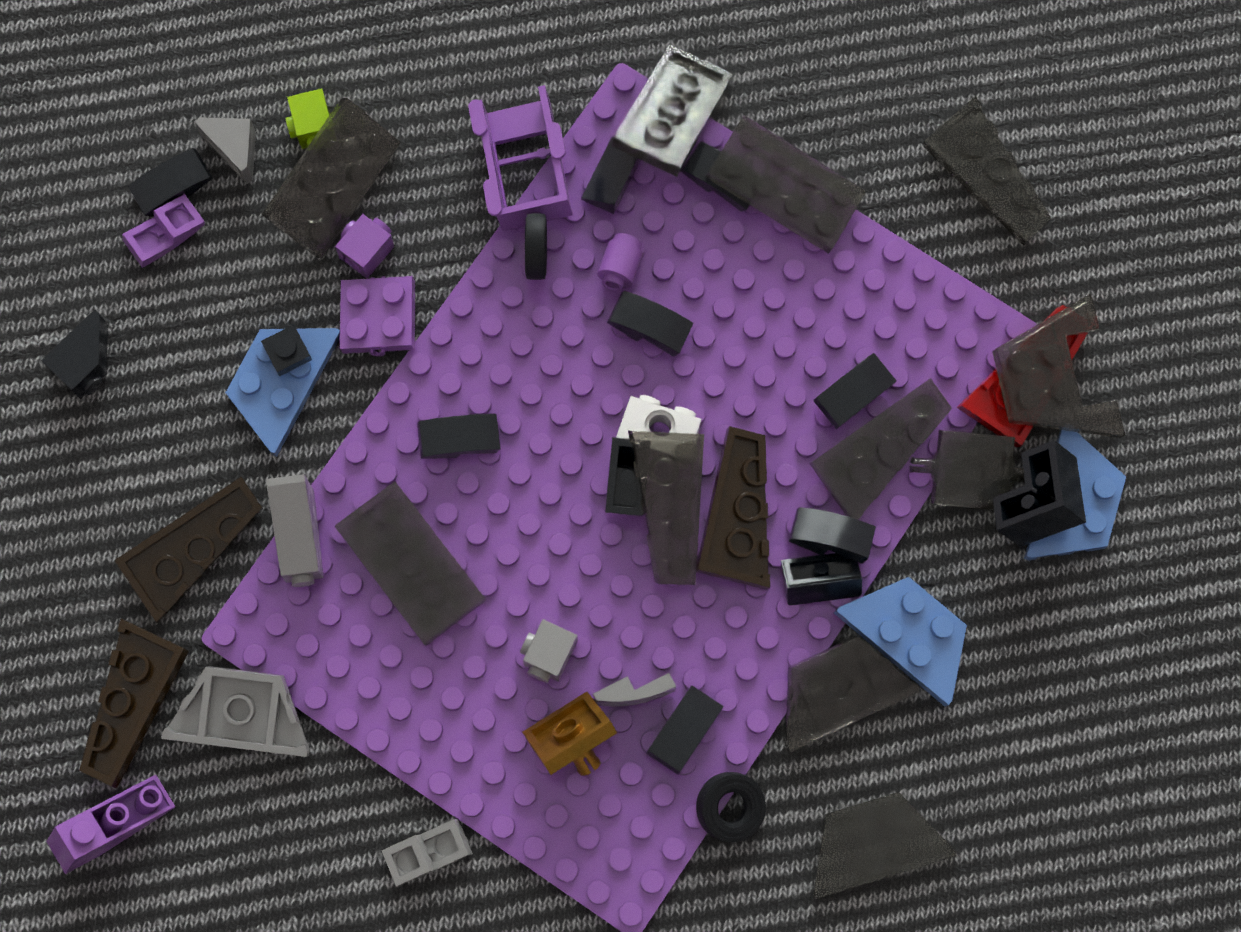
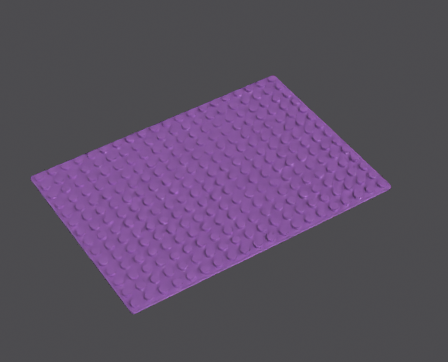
[202,63,1038,932]

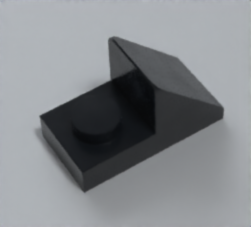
[605,437,650,516]

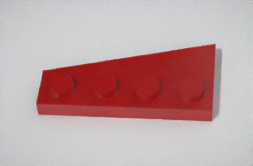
[956,305,1092,448]

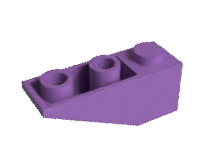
[46,775,175,874]

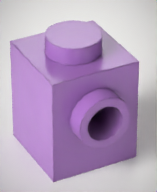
[335,214,394,279]

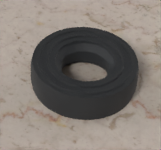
[525,213,547,280]
[696,772,766,842]

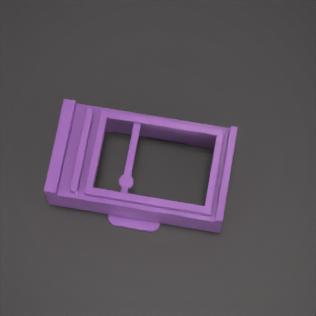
[468,85,573,231]

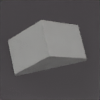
[194,117,256,184]

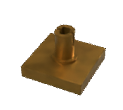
[522,692,617,776]

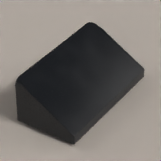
[581,137,645,214]
[781,553,862,605]

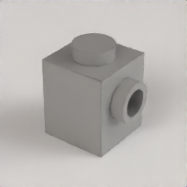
[520,619,578,683]

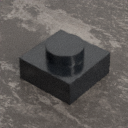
[261,325,312,376]

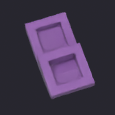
[122,194,205,268]

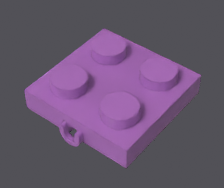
[340,276,415,356]

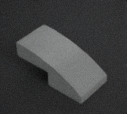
[593,673,676,707]
[382,819,473,887]

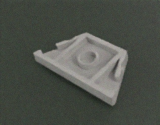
[161,666,310,757]

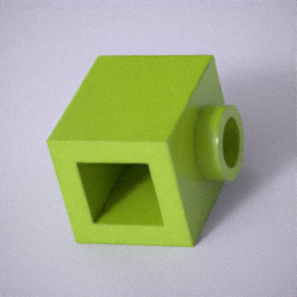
[285,88,336,150]

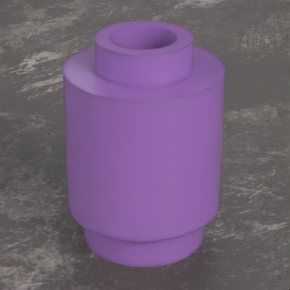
[597,233,643,291]

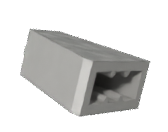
[266,474,324,587]

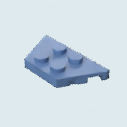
[225,328,340,457]
[1024,424,1126,560]
[834,577,967,707]

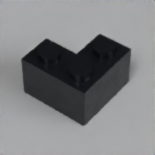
[993,440,1086,547]

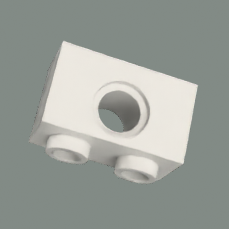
[616,395,702,469]

